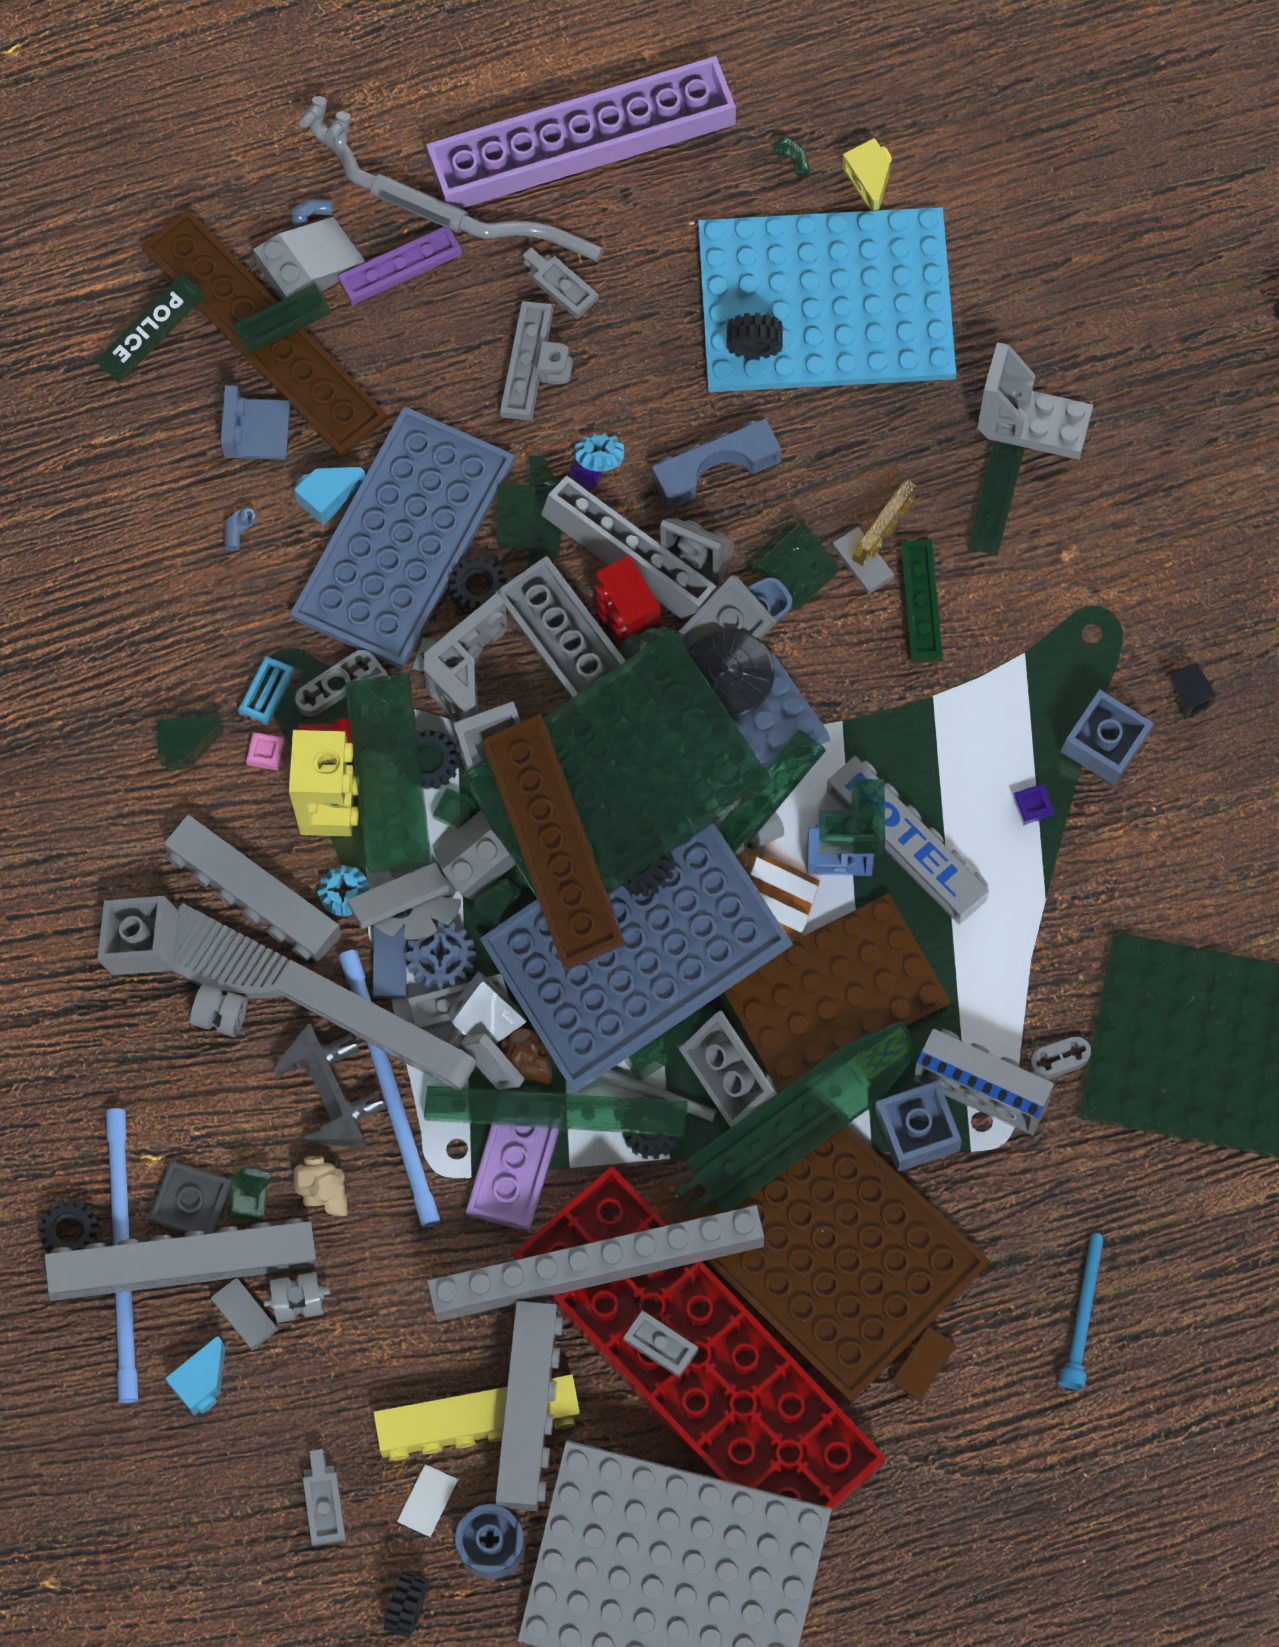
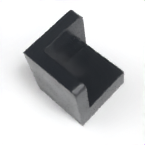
[1170,663,1216,719]

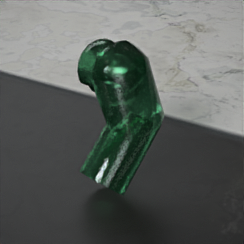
[773,136,810,176]

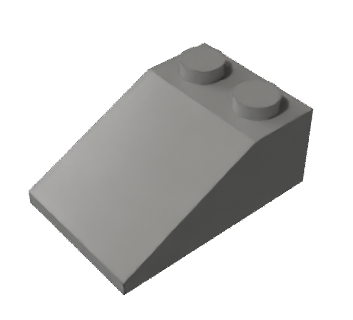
[253,217,366,311]
[660,518,734,586]

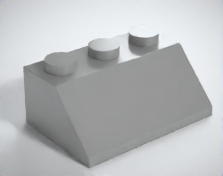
[679,1011,775,1129]

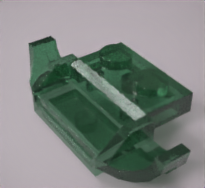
[497,456,561,568]

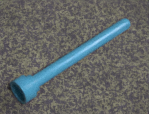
[1058,1233,1103,1390]

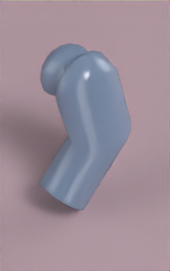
[290,199,333,226]
[224,507,256,551]

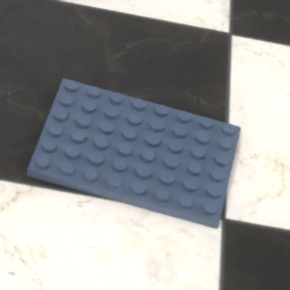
[480,792,794,1093]

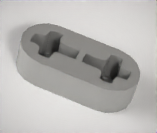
[1030,1037,1091,1079]

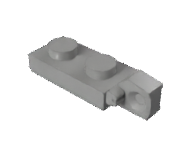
[522,248,599,320]
[303,1449,346,1546]

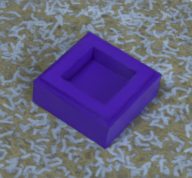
[1013,784,1054,825]

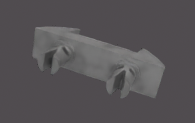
[273,1024,386,1148]

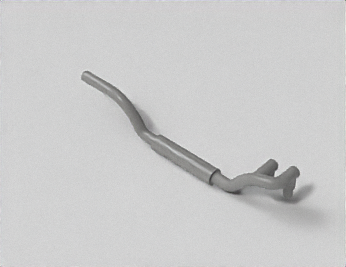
[299,96,604,262]

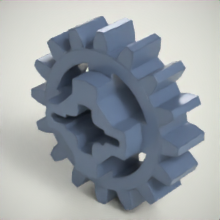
[405,922,476,990]

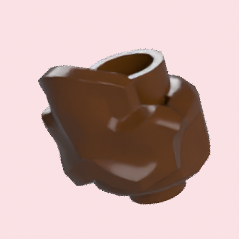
[500,1026,552,1084]

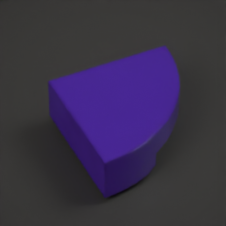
[570,464,602,492]

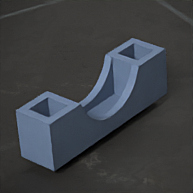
[652,419,782,510]

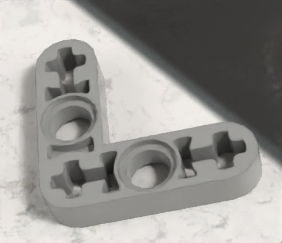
[295,650,413,730]

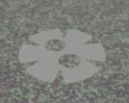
[369,863,461,940]

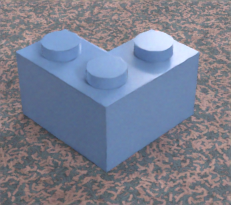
[807,814,875,876]

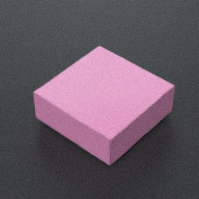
[246,732,285,771]

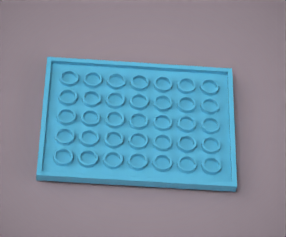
[698,207,956,392]

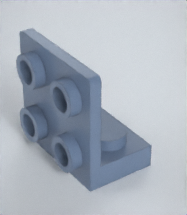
[221,385,291,460]

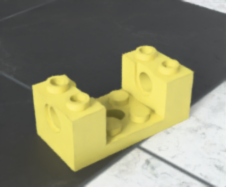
[289,730,361,836]

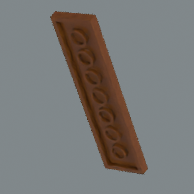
[482,714,626,971]

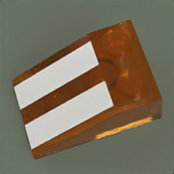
[728,842,820,939]

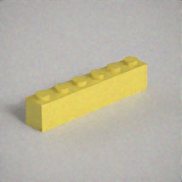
[374,1374,581,1461]

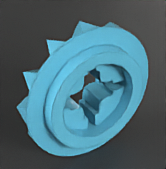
[575,432,624,472]
[317,865,370,916]

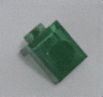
[228,1166,272,1222]

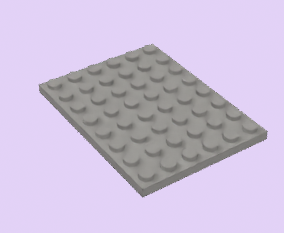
[518,1440,832,1647]

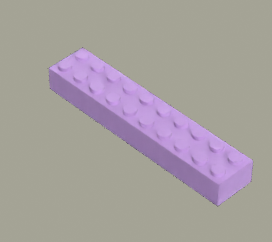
[426,56,736,209]

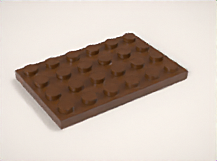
[723,893,951,1094]

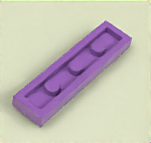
[338,227,462,305]

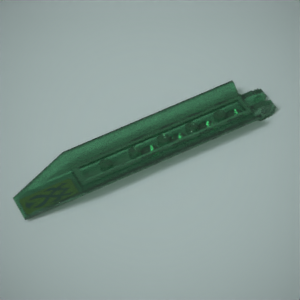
[673,1021,921,1215]

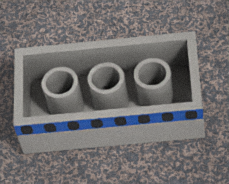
[914,1029,1054,1136]

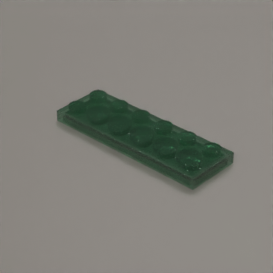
[345,673,432,873]

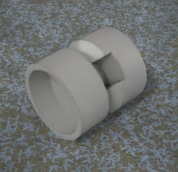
[190,985,248,1038]

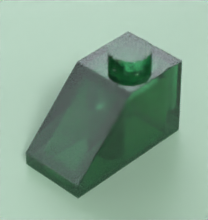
[156,715,224,769]

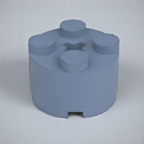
[455,1504,525,1579]

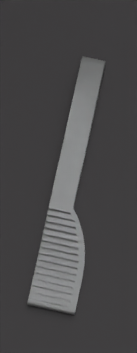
[172,903,478,1091]

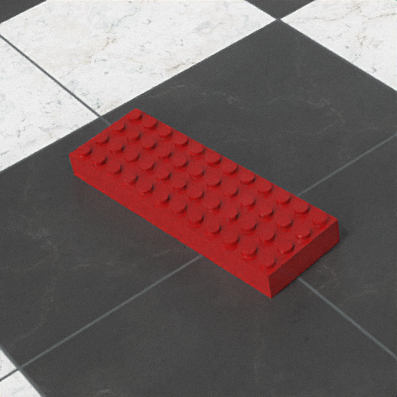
[513,1166,886,1514]

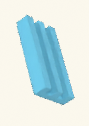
[238,656,295,726]

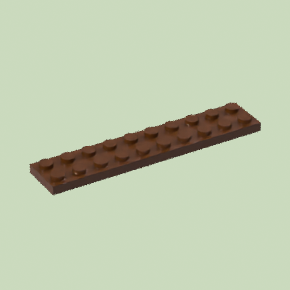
[141,209,388,458]

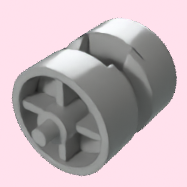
[263,1272,330,1323]

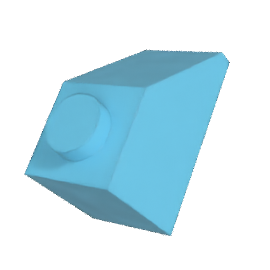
[294,467,365,526]
[165,1336,225,1415]

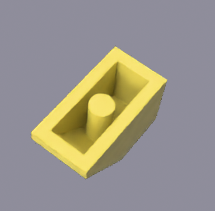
[842,138,892,211]

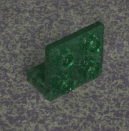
[745,522,840,610]

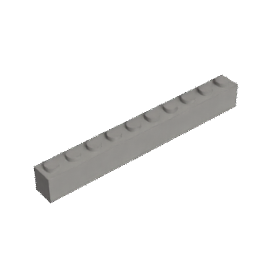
[428,1205,764,1322]

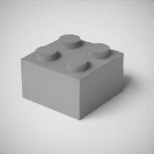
[97,896,179,975]

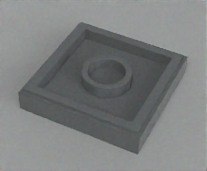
[148,1160,234,1235]

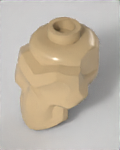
[293,1156,348,1216]

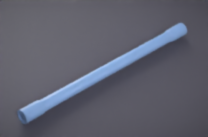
[339,950,441,1228]
[106,1108,138,1403]

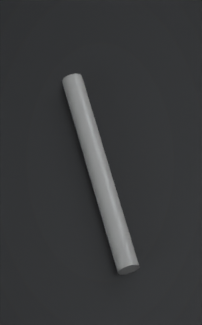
[598,1069,717,1122]

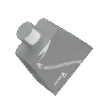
[445,971,526,1050]

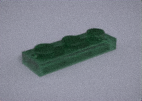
[233,284,331,355]

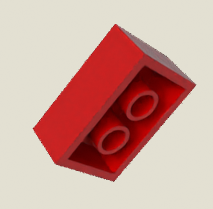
[593,555,662,660]

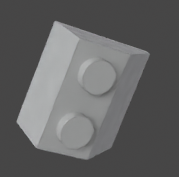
[433,810,521,900]

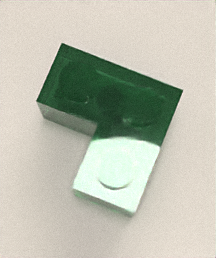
[818,779,885,854]

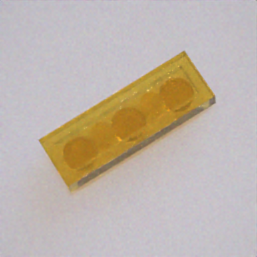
[852,478,916,566]

